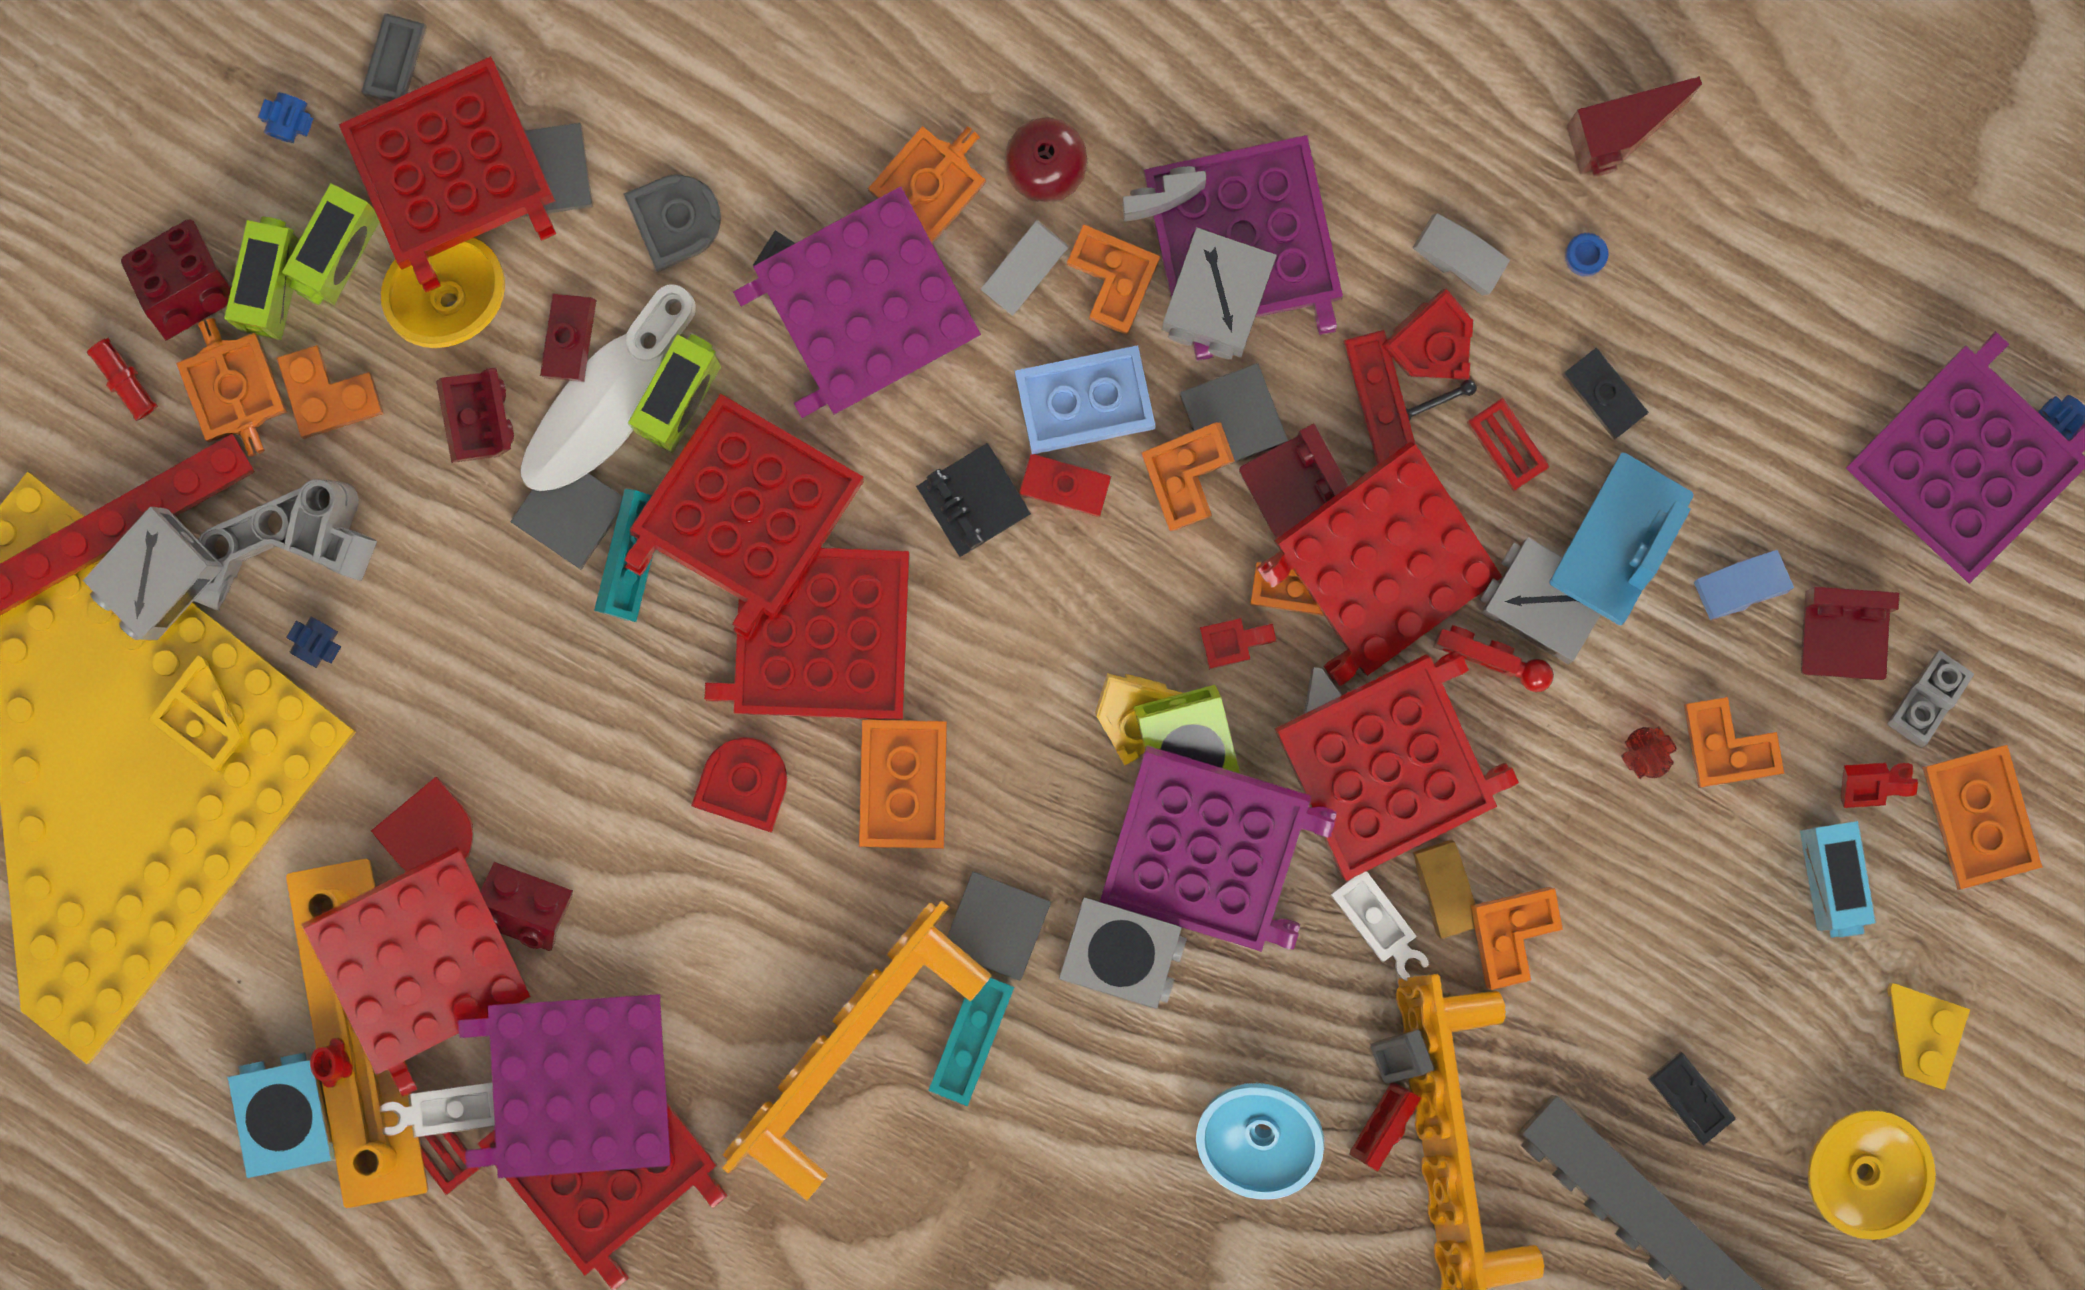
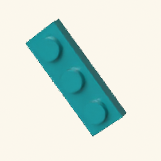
[594,489,654,622]
[928,978,1015,1107]

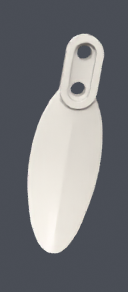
[521,285,696,491]

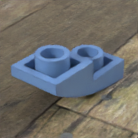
[1694,550,1794,620]

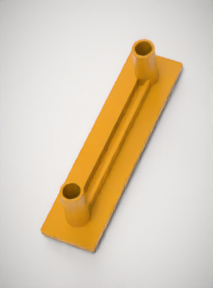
[286,859,429,1208]
[722,901,992,1201]
[1396,974,1544,1290]

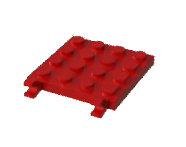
[339,56,556,293]
[624,394,864,640]
[1257,441,1503,686]
[704,548,910,720]
[1274,651,1519,881]
[301,846,531,1097]
[477,1103,728,1290]

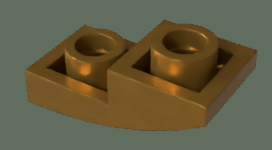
[1413,839,1475,939]

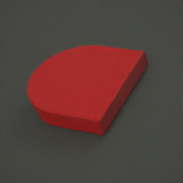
[691,737,788,833]
[371,777,473,871]

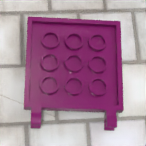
[1143,135,1343,361]
[733,186,981,418]
[1846,331,2085,584]
[1099,746,1337,952]
[458,994,670,1178]

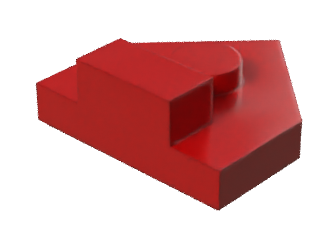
[1382,289,1474,380]

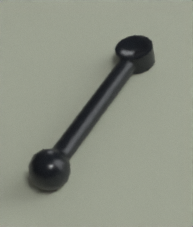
[1406,379,1477,421]

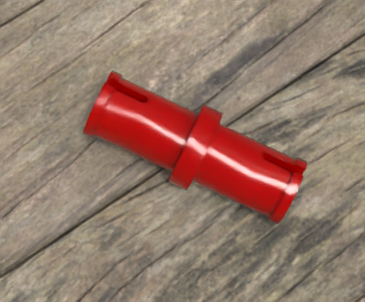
[86,337,158,421]

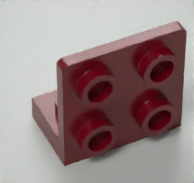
[1239,423,1349,539]
[1801,587,1900,680]

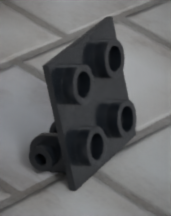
[916,443,1031,557]

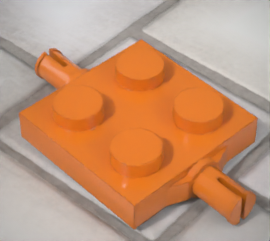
[868,126,986,244]
[176,318,287,457]

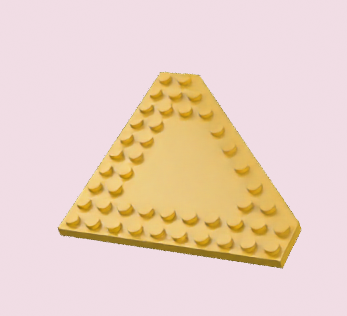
[0,471,356,1064]

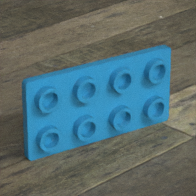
[1549,452,1694,625]

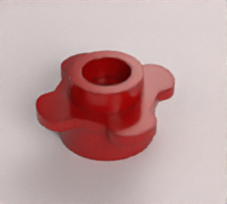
[310,1038,353,1088]

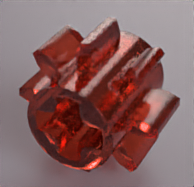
[1621,726,1678,779]

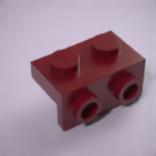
[436,367,514,463]
[480,862,573,951]

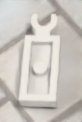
[1331,871,1429,981]
[379,1083,495,1138]

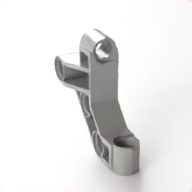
[194,479,377,611]

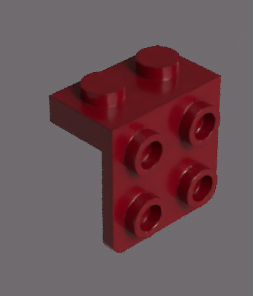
[121,219,232,341]

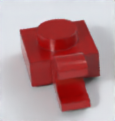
[1200,618,1277,669]
[1840,763,1918,808]

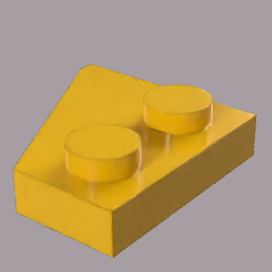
[148,655,244,772]
[1887,983,1970,1090]

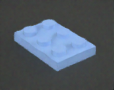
[1015,345,1155,455]

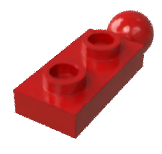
[1433,625,1554,692]

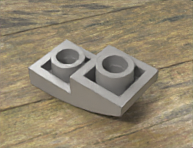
[1122,166,1206,222]
[1413,213,1510,295]
[981,220,1069,316]
[1887,650,1974,748]

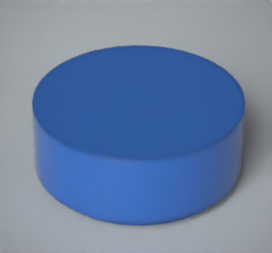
[1565,233,1608,277]

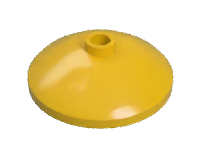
[381,237,505,348]
[1808,1110,1936,1240]

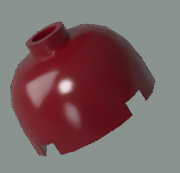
[1004,117,1088,202]

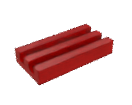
[1467,398,1550,492]
[421,1132,481,1195]

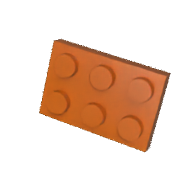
[859,720,947,849]
[1922,745,2042,890]

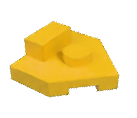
[1095,673,1182,766]

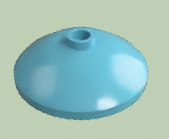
[1196,1083,1325,1199]

